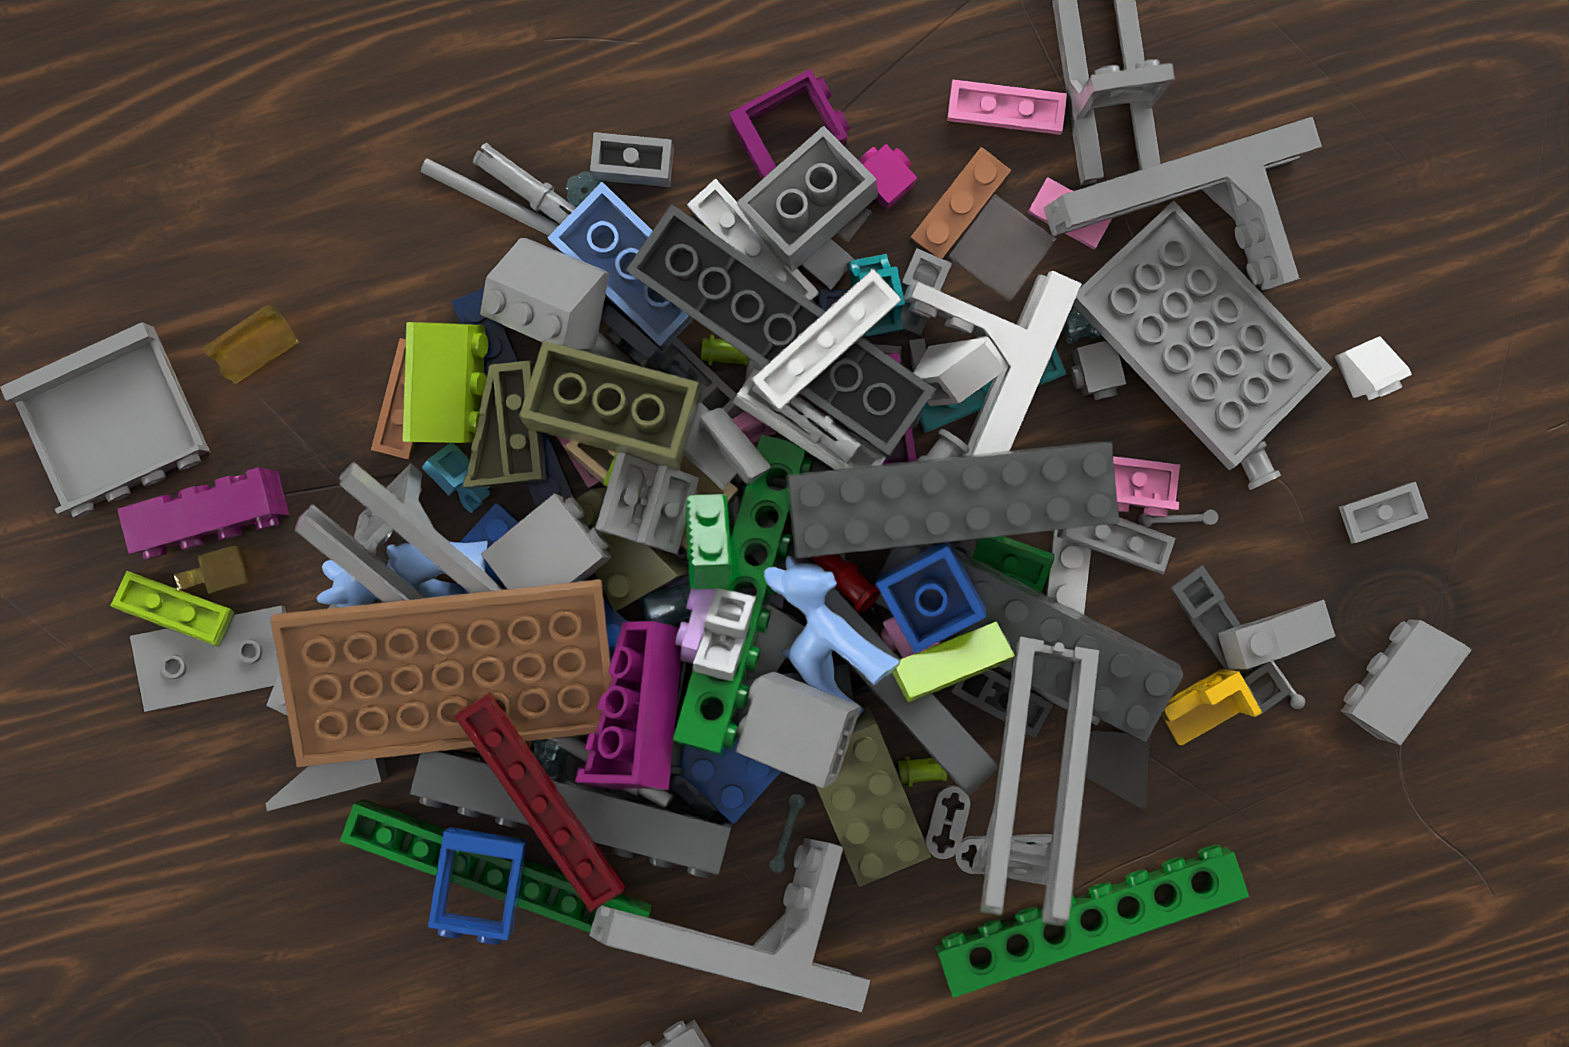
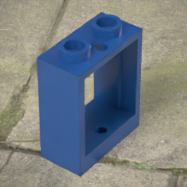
[428,827,528,945]

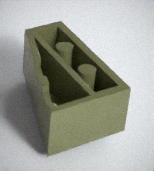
[463,361,547,489]
[575,487,690,612]

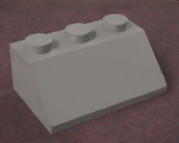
[736,126,878,272]
[480,238,610,350]
[1341,619,1472,745]

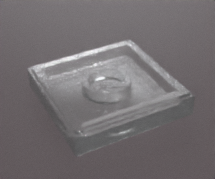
[948,194,1056,302]

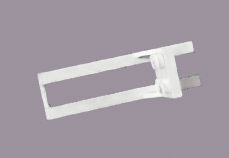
[904,271,1081,456]

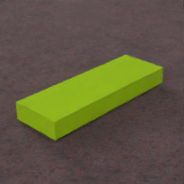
[110,571,235,648]
[892,622,1015,703]

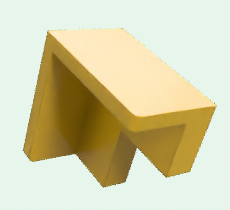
[1161,668,1262,745]

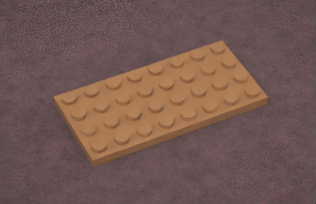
[271,579,612,767]

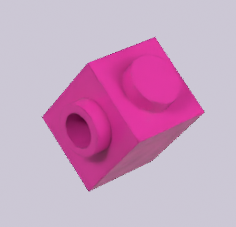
[858,144,917,211]

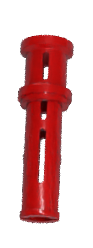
[788,523,881,614]

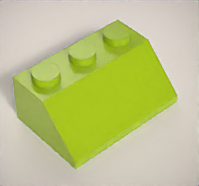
[403,322,488,443]

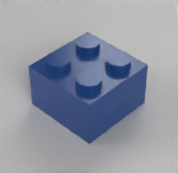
[876,541,986,654]

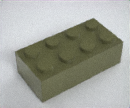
[519,341,701,470]
[816,706,931,887]

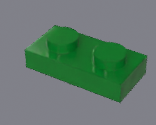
[971,536,1055,592]

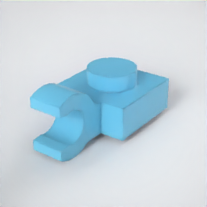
[422,443,490,513]

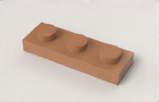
[910,147,1011,259]
[371,338,416,460]

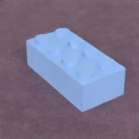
[548,182,694,351]

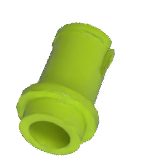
[701,335,748,366]
[897,756,947,787]

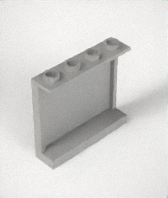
[0,322,210,519]

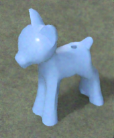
[317,541,487,608]
[764,556,901,718]

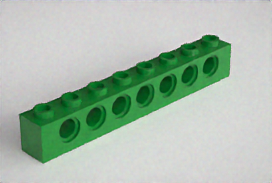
[673,435,814,757]
[340,799,653,933]
[935,844,1249,998]

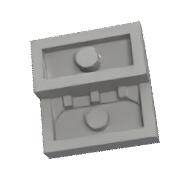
[595,453,699,554]

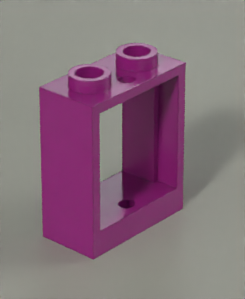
[729,69,850,180]

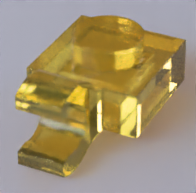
[174,545,249,593]

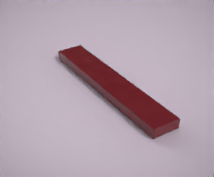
[454,692,625,912]

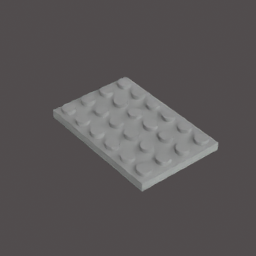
[1073,201,1332,470]

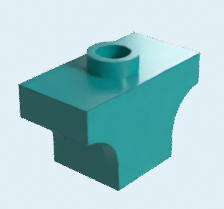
[847,254,905,339]

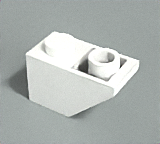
[1335,336,1412,400]
[914,337,1009,407]

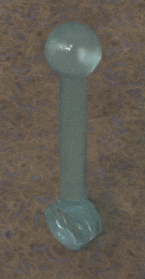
[770,794,805,872]

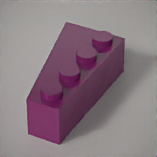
[117,467,289,560]
[575,621,682,790]

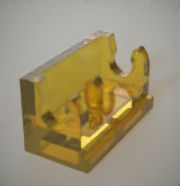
[203,305,299,384]

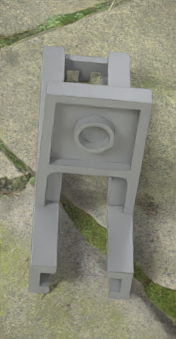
[1052,0,1175,186]
[1044,117,1322,292]
[295,462,506,603]
[972,637,1099,926]
[589,838,870,1012]

